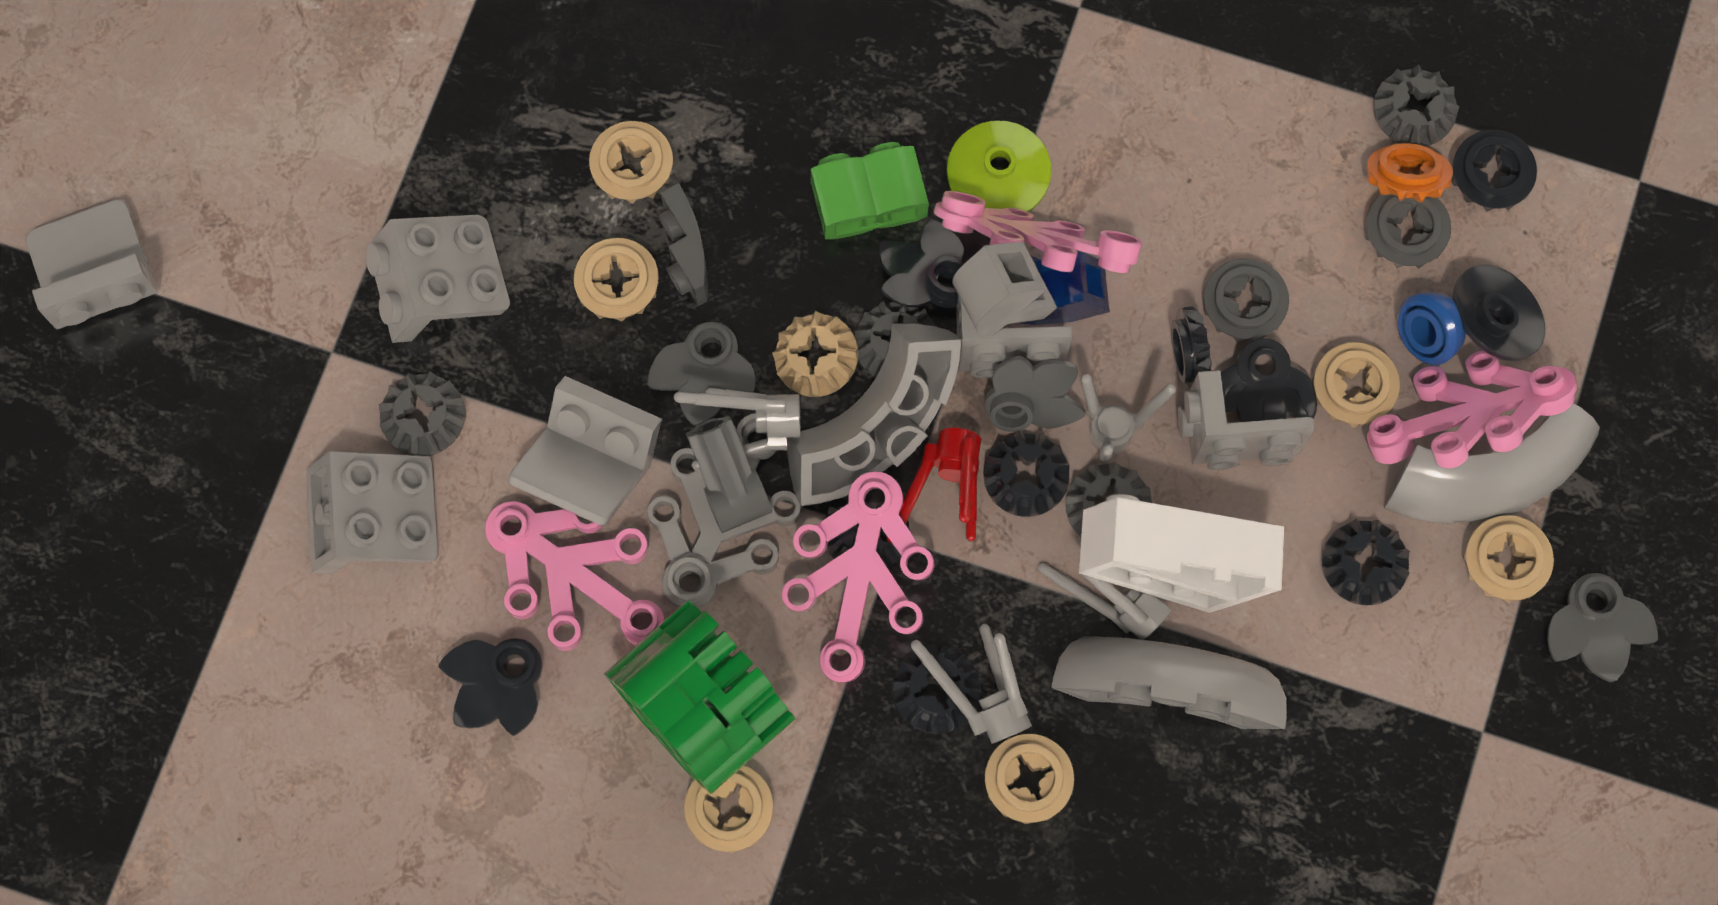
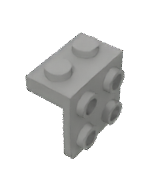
[26,200,158,329]
[366,215,510,343]
[1178,370,1315,470]

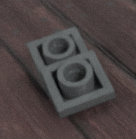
[658,183,708,306]

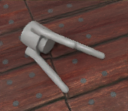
[1081,374,1176,462]
[674,388,801,470]
[1038,563,1171,640]
[911,624,1032,743]

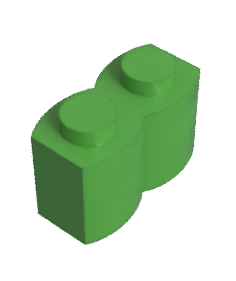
[811,142,929,239]

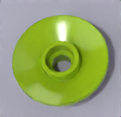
[947,121,1051,212]

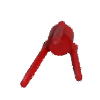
[887,428,982,543]

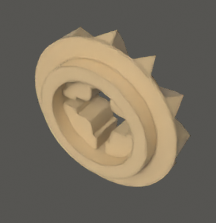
[589,121,674,204]
[574,238,659,322]
[772,311,858,397]
[1312,342,1400,428]
[1463,515,1554,603]
[985,734,1074,824]
[684,766,774,853]

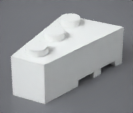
[1079,494,1284,613]

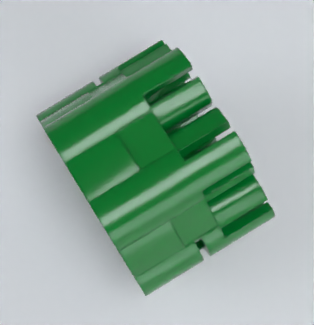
[604,600,795,795]

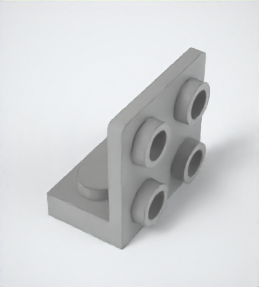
[956,295,1072,378]
[509,376,662,526]
[306,451,438,574]

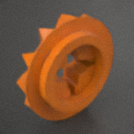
[1367,143,1453,203]

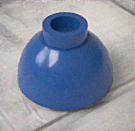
[1397,292,1466,365]

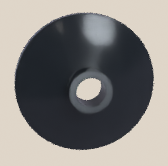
[1452,265,1545,361]

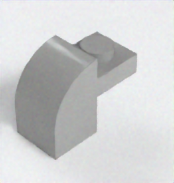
[953,242,1057,336]

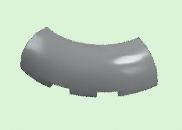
[787,324,962,506]
[1384,403,1600,524]
[1052,636,1287,729]

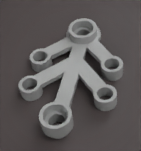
[647,413,801,608]

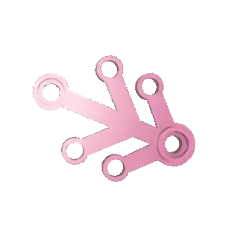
[934,191,1142,273]
[1367,350,1577,468]
[782,472,935,683]
[485,501,665,651]

